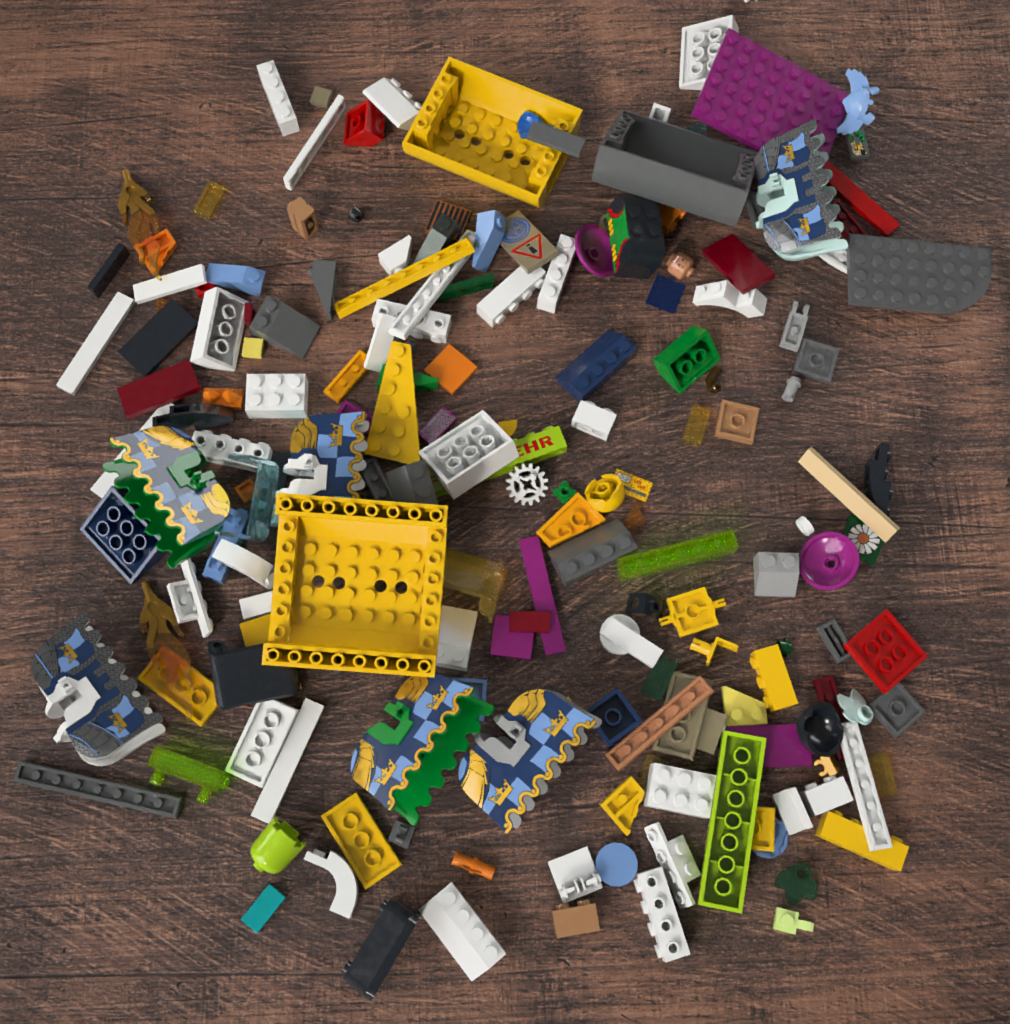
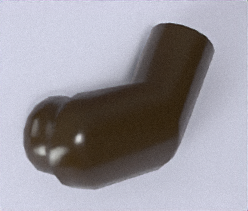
[705,366,722,394]

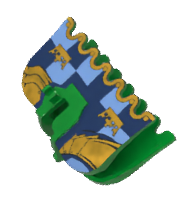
[102,426,230,569]
[351,672,495,826]

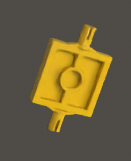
[659,587,726,638]

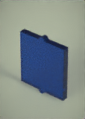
[646,275,686,314]

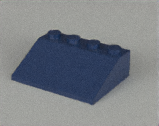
[80,486,169,584]

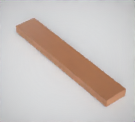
[605,675,714,772]

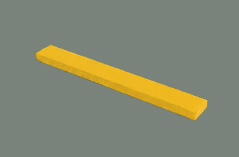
[333,238,475,319]

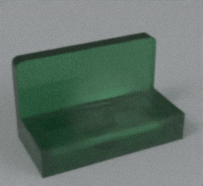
[640,656,679,701]

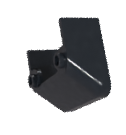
[342,897,422,1001]

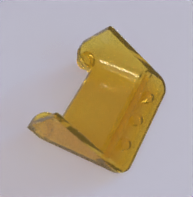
[443,547,508,623]

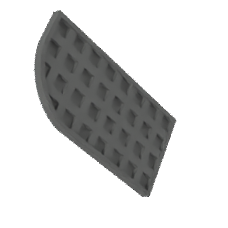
[846,233,992,315]

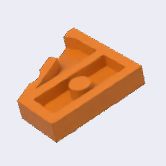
[134,228,178,277]

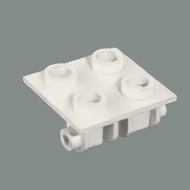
[548,846,603,903]

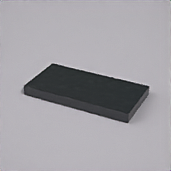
[118,299,198,377]

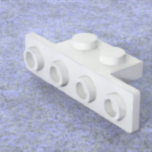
[167,558,213,638]
[644,822,701,909]

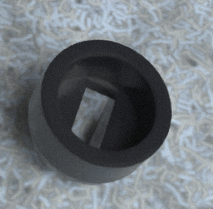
[348,206,364,223]

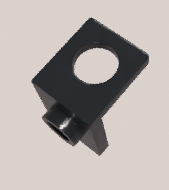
[626,593,664,620]

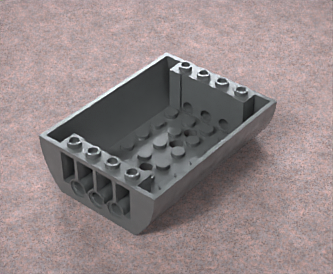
[592,109,759,227]

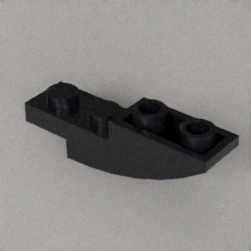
[152,403,235,431]
[864,443,893,517]

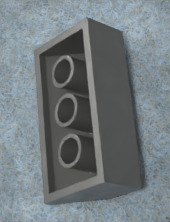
[385,460,449,537]
[547,518,638,587]

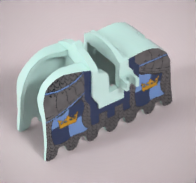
[755,119,849,261]

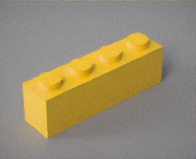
[815,809,909,871]

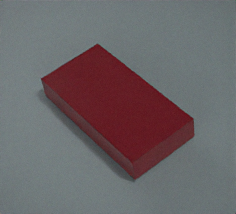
[509,611,550,633]

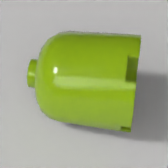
[250,817,306,874]

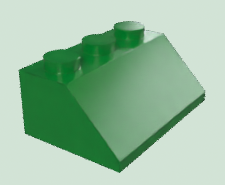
[652,325,721,394]

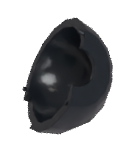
[796,702,844,757]

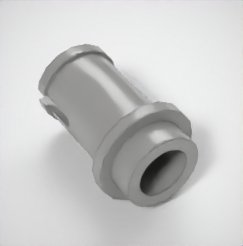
[781,376,802,402]

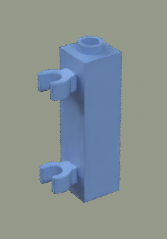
[202,508,252,585]

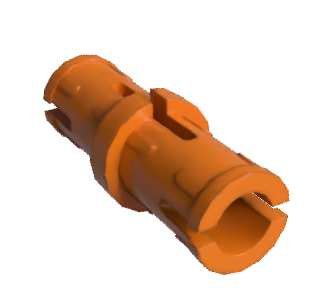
[451,851,496,880]

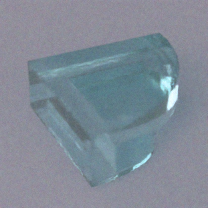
[688,121,707,135]

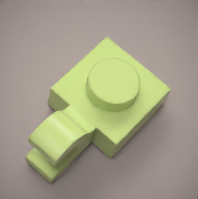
[773,907,814,935]

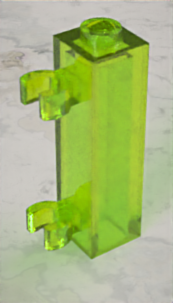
[147,745,230,804]

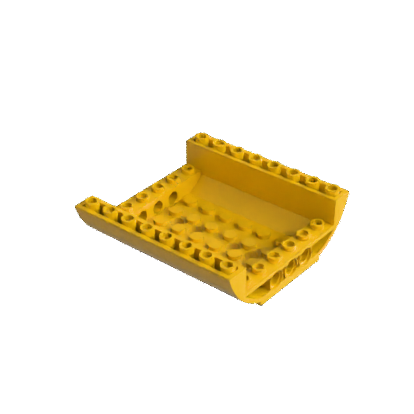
[262,493,448,678]

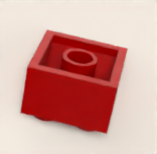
[343,99,385,147]

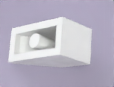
[378,235,412,276]

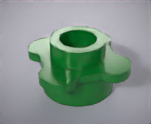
[553,481,576,504]

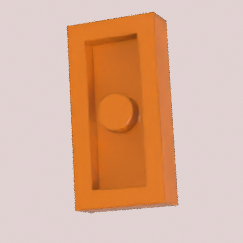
[202,388,244,410]

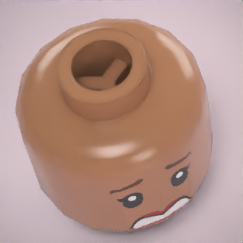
[666,252,695,280]

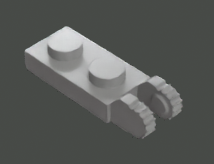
[779,300,810,352]

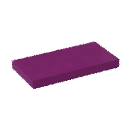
[725,724,812,768]

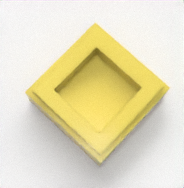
[242,337,264,359]

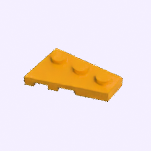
[536,492,606,547]

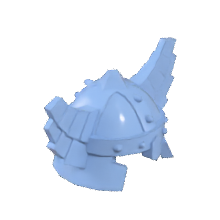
[837,68,880,135]

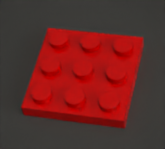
[843,609,928,694]

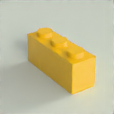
[749,644,799,713]

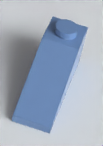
[472,210,506,273]
[206,263,266,297]

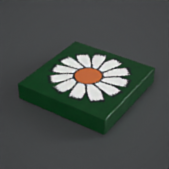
[842,513,884,565]

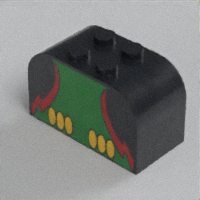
[606,195,665,279]

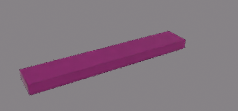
[519,536,566,656]

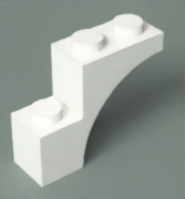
[693,280,767,318]

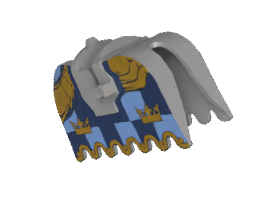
[458,689,602,833]

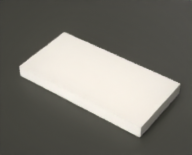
[225,699,299,788]

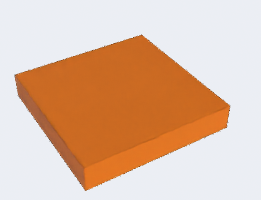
[424,344,478,396]

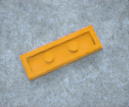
[323,350,369,404]

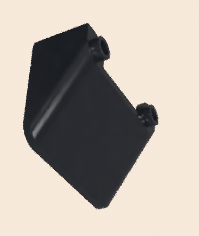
[208,640,300,709]

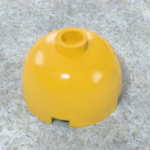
[584,474,625,513]

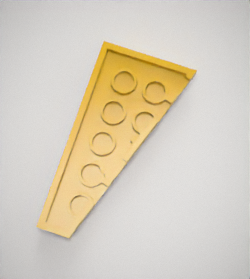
[364,341,421,464]

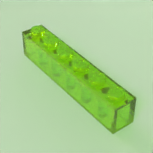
[615,529,739,583]

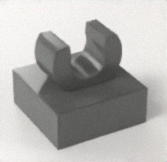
[388,820,416,848]

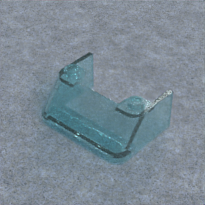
[214,454,279,544]

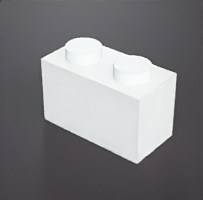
[571,400,617,441]
[800,774,854,816]

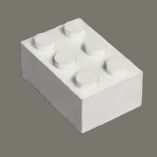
[245,374,309,419]
[643,763,716,819]

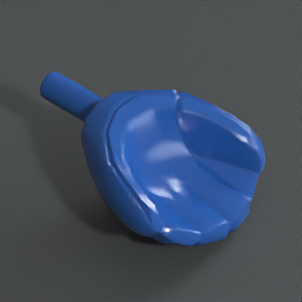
[517,111,554,139]

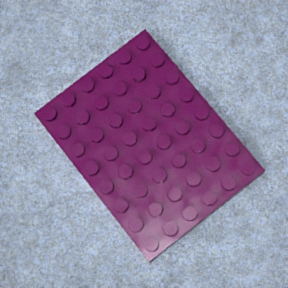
[691,28,849,169]

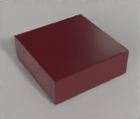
[244,303,256,328]

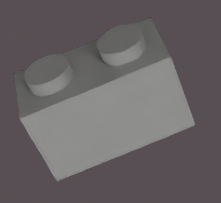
[753,552,799,597]

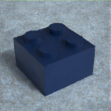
[586,687,643,748]

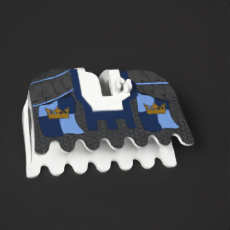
[31,612,165,766]

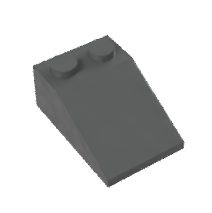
[249,296,321,359]

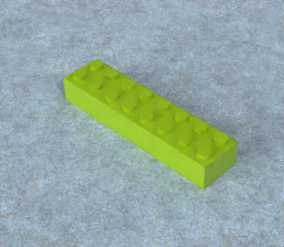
[697,730,767,914]

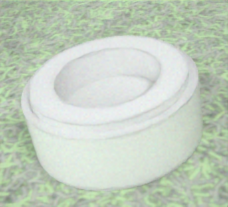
[796,516,814,536]

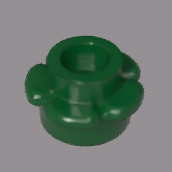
[776,638,792,658]

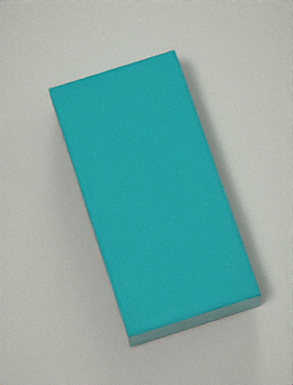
[241,884,287,934]

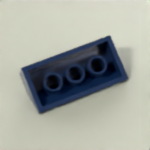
[555,330,638,403]

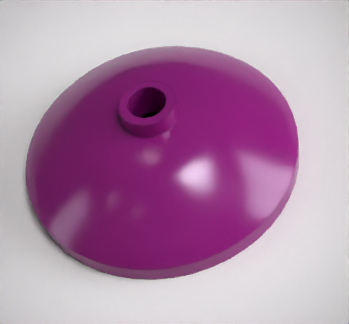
[575,224,614,277]
[799,532,860,591]

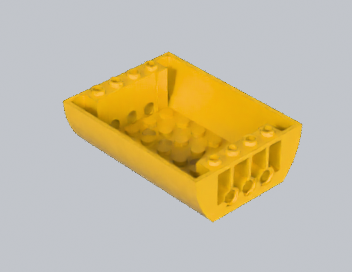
[402,57,583,209]

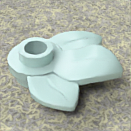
[837,689,873,725]

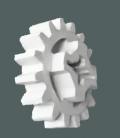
[505,463,548,506]

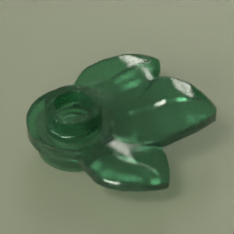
[774,863,818,906]

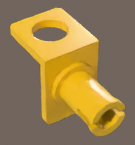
[690,637,738,667]

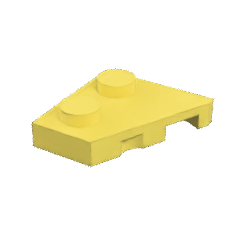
[721,686,768,726]

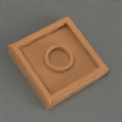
[714,399,760,445]

